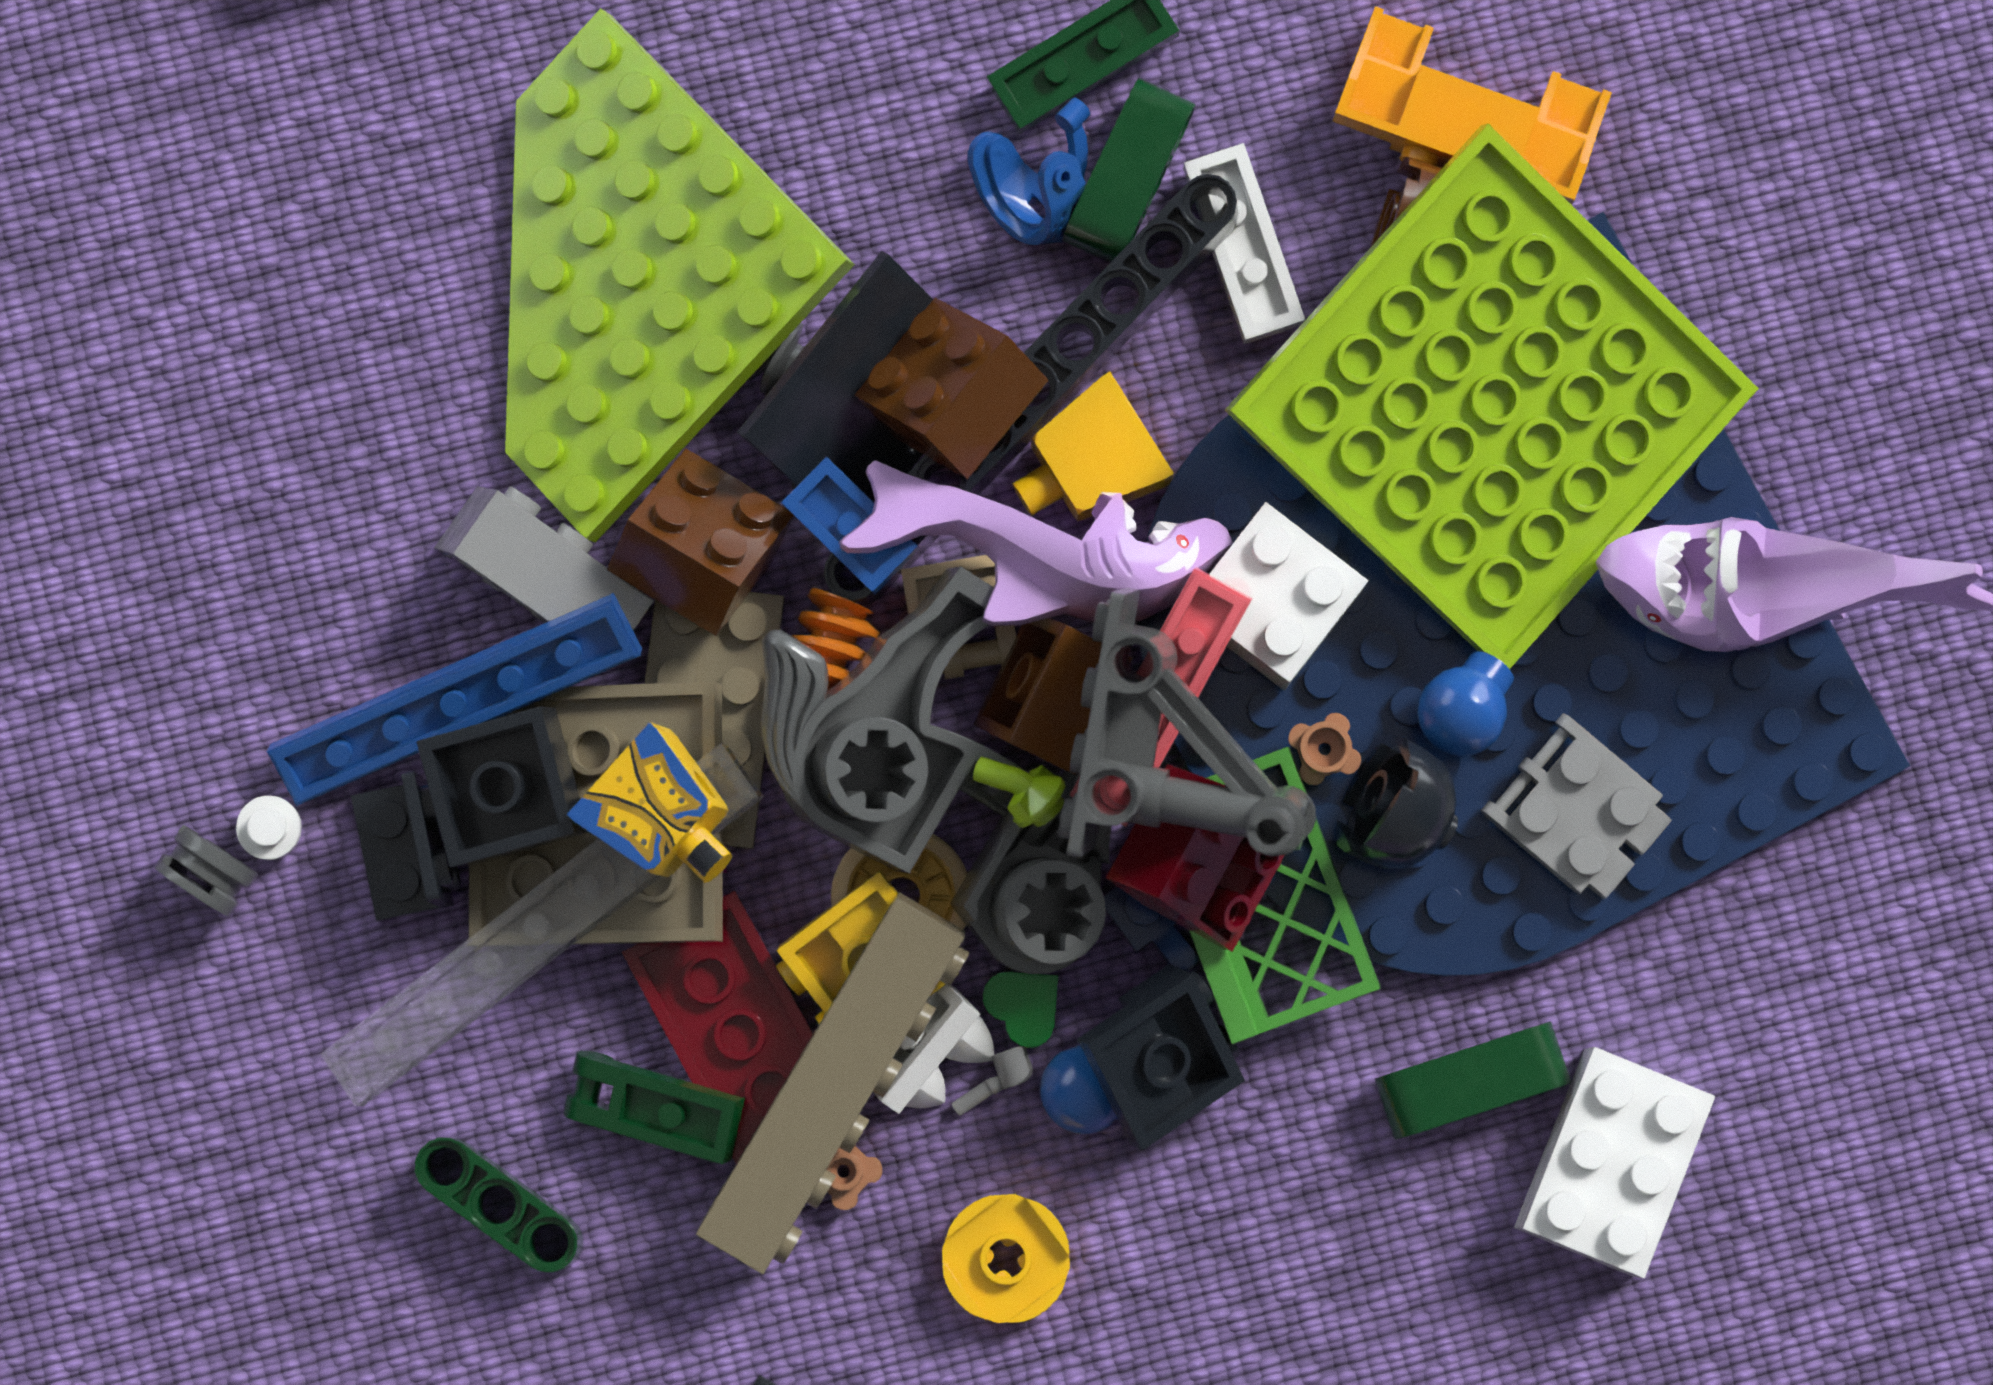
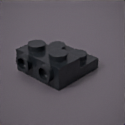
[1077,964,1245,1151]

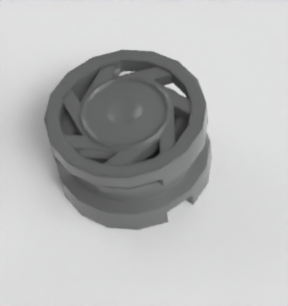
[154,825,259,917]

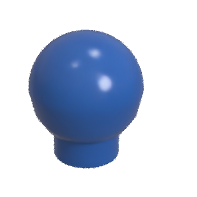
[1417,651,1514,756]
[1040,1045,1117,1134]

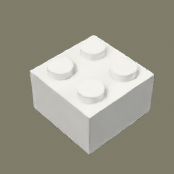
[1209,502,1368,691]

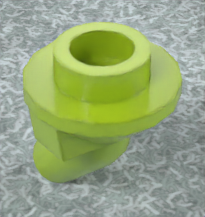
[973,756,1065,828]

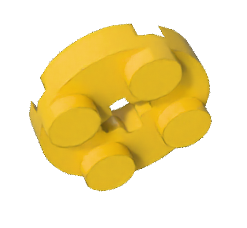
[942,1194,1070,1323]

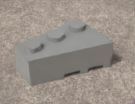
[434,486,653,630]

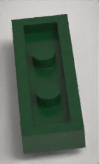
[986,0,1180,134]

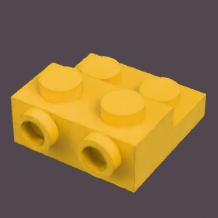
[776,870,958,1024]

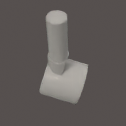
[951,1046,1033,1116]

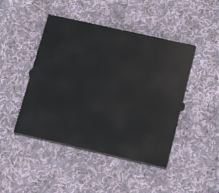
[738,251,933,503]

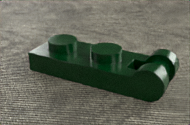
[563,1050,745,1165]

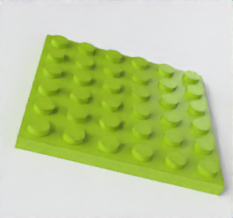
[1225,124,1759,669]

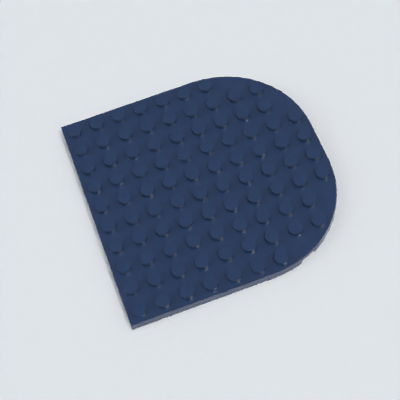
[1137,211,1910,977]

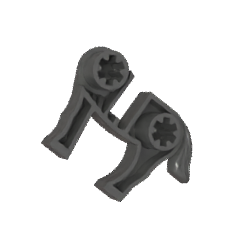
[761,567,1112,974]

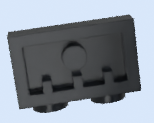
[351,771,461,922]

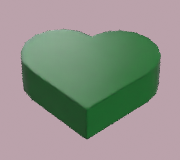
[982,972,1058,1048]

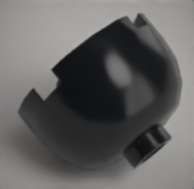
[1335,735,1458,869]

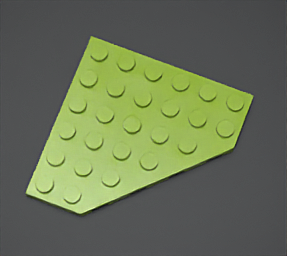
[505,8,855,543]

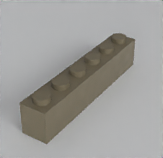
[696,892,970,1274]

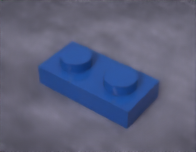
[781,457,920,595]

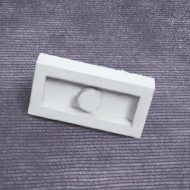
[873,984,994,1114]

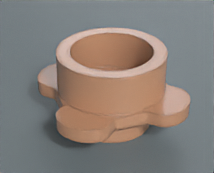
[1288,713,1361,785]
[826,1145,882,1210]

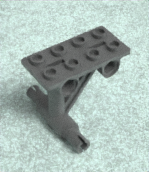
[1059,588,1316,857]

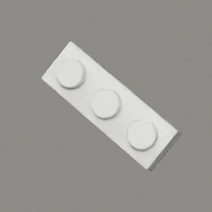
[1183,143,1305,344]

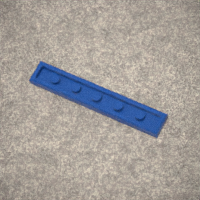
[267,593,642,806]

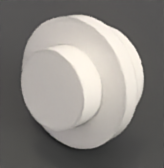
[236,796,302,860]

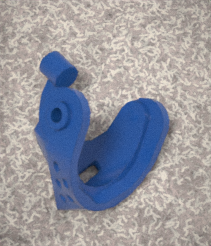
[967,98,1091,245]

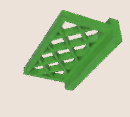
[1189,747,1381,1044]

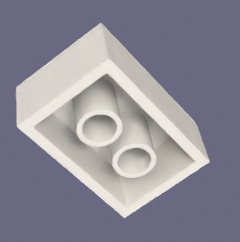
[1514,1047,1715,1278]

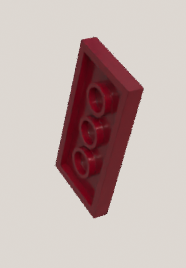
[622,891,813,1163]

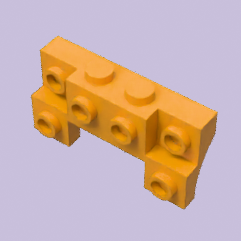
[1332,6,1612,205]

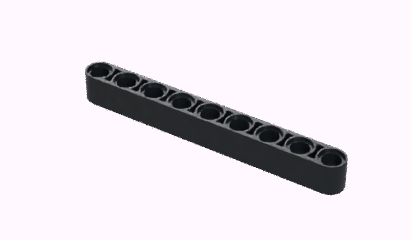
[824,174,1238,606]

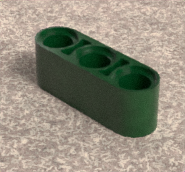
[1062,78,1196,263]
[1375,1021,1571,1140]
[415,1137,583,1272]

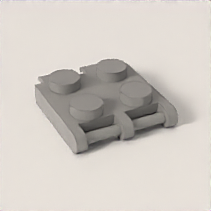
[1480,713,1672,899]

